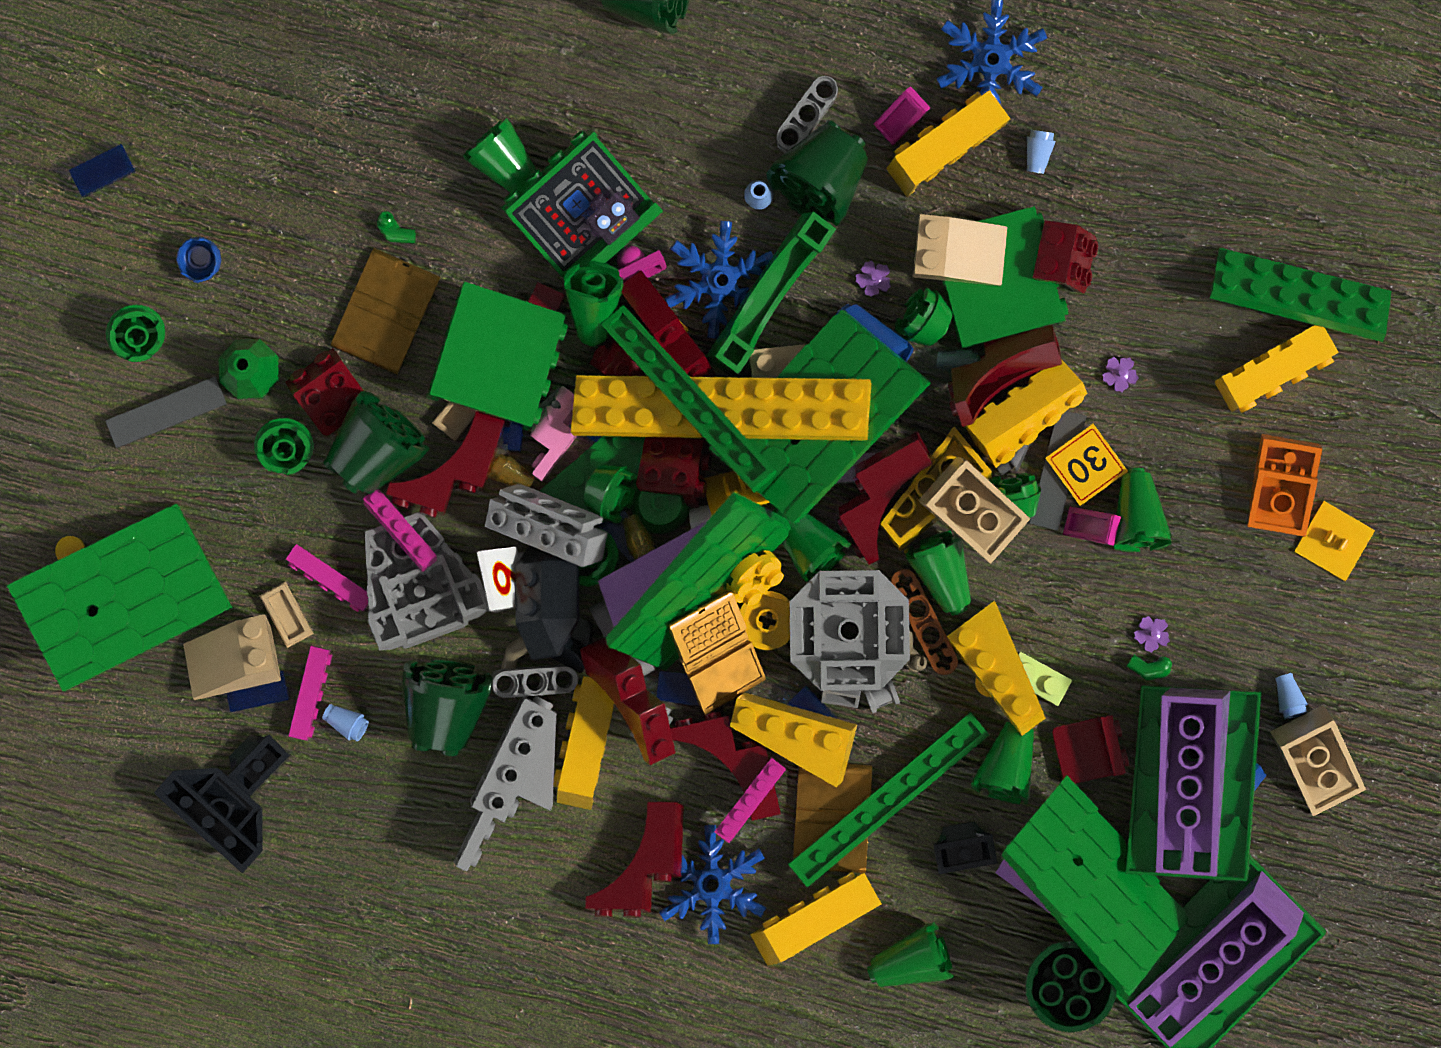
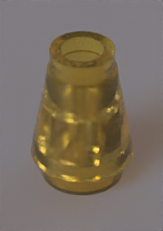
[489,453,535,488]
[621,514,656,561]

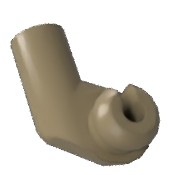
[905,631,927,672]
[501,636,529,669]

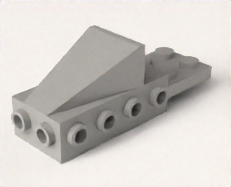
[454,696,557,871]

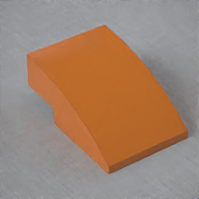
[1247,434,1322,537]

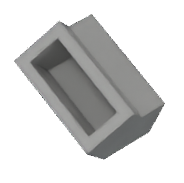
[821,690,861,708]

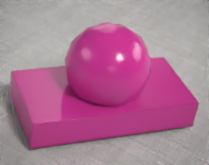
[873,86,930,145]
[616,245,667,283]
[1063,506,1121,546]

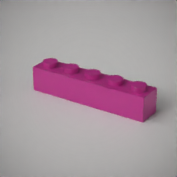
[363,489,437,572]
[286,544,368,612]
[289,646,332,741]
[714,757,786,843]

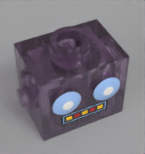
[581,188,640,246]

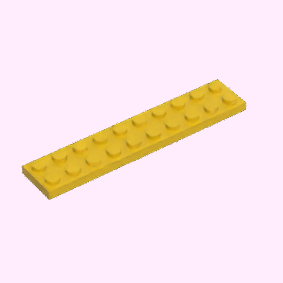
[571,375,872,441]

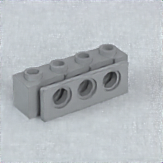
[485,484,608,567]

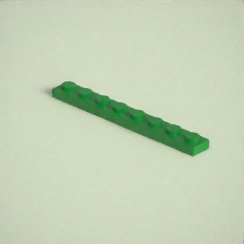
[601,305,777,493]
[788,712,989,887]

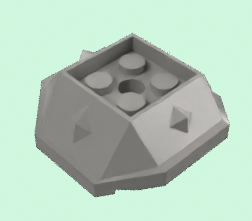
[789,570,910,691]

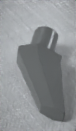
[996,444,1030,476]

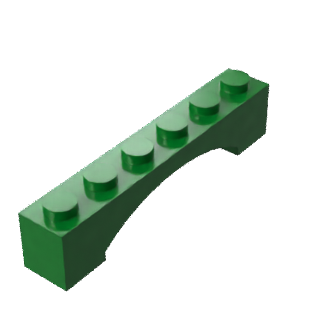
[705,211,836,375]

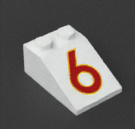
[477,547,524,613]

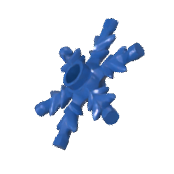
[936,0,1047,104]
[664,221,773,339]
[659,825,767,945]

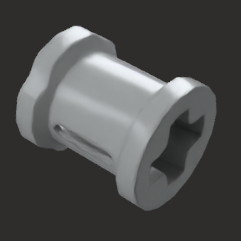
[863,680,900,714]

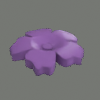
[855,261,891,297]
[1102,357,1139,393]
[1134,616,1170,653]

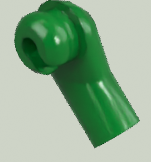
[377,211,416,244]
[1126,654,1172,680]

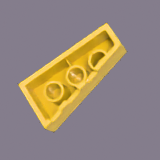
[887,90,1010,197]
[1214,325,1339,414]
[965,360,1088,468]
[880,427,992,551]
[947,601,1045,736]
[553,676,615,810]
[730,692,857,788]
[750,872,881,966]

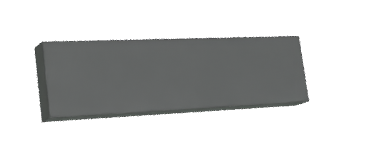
[105,377,227,449]
[1029,411,1087,531]

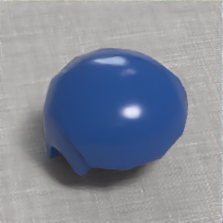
[176,236,222,283]

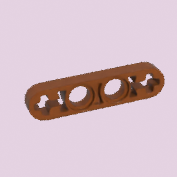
[891,569,958,675]

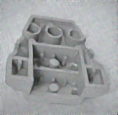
[365,512,489,651]

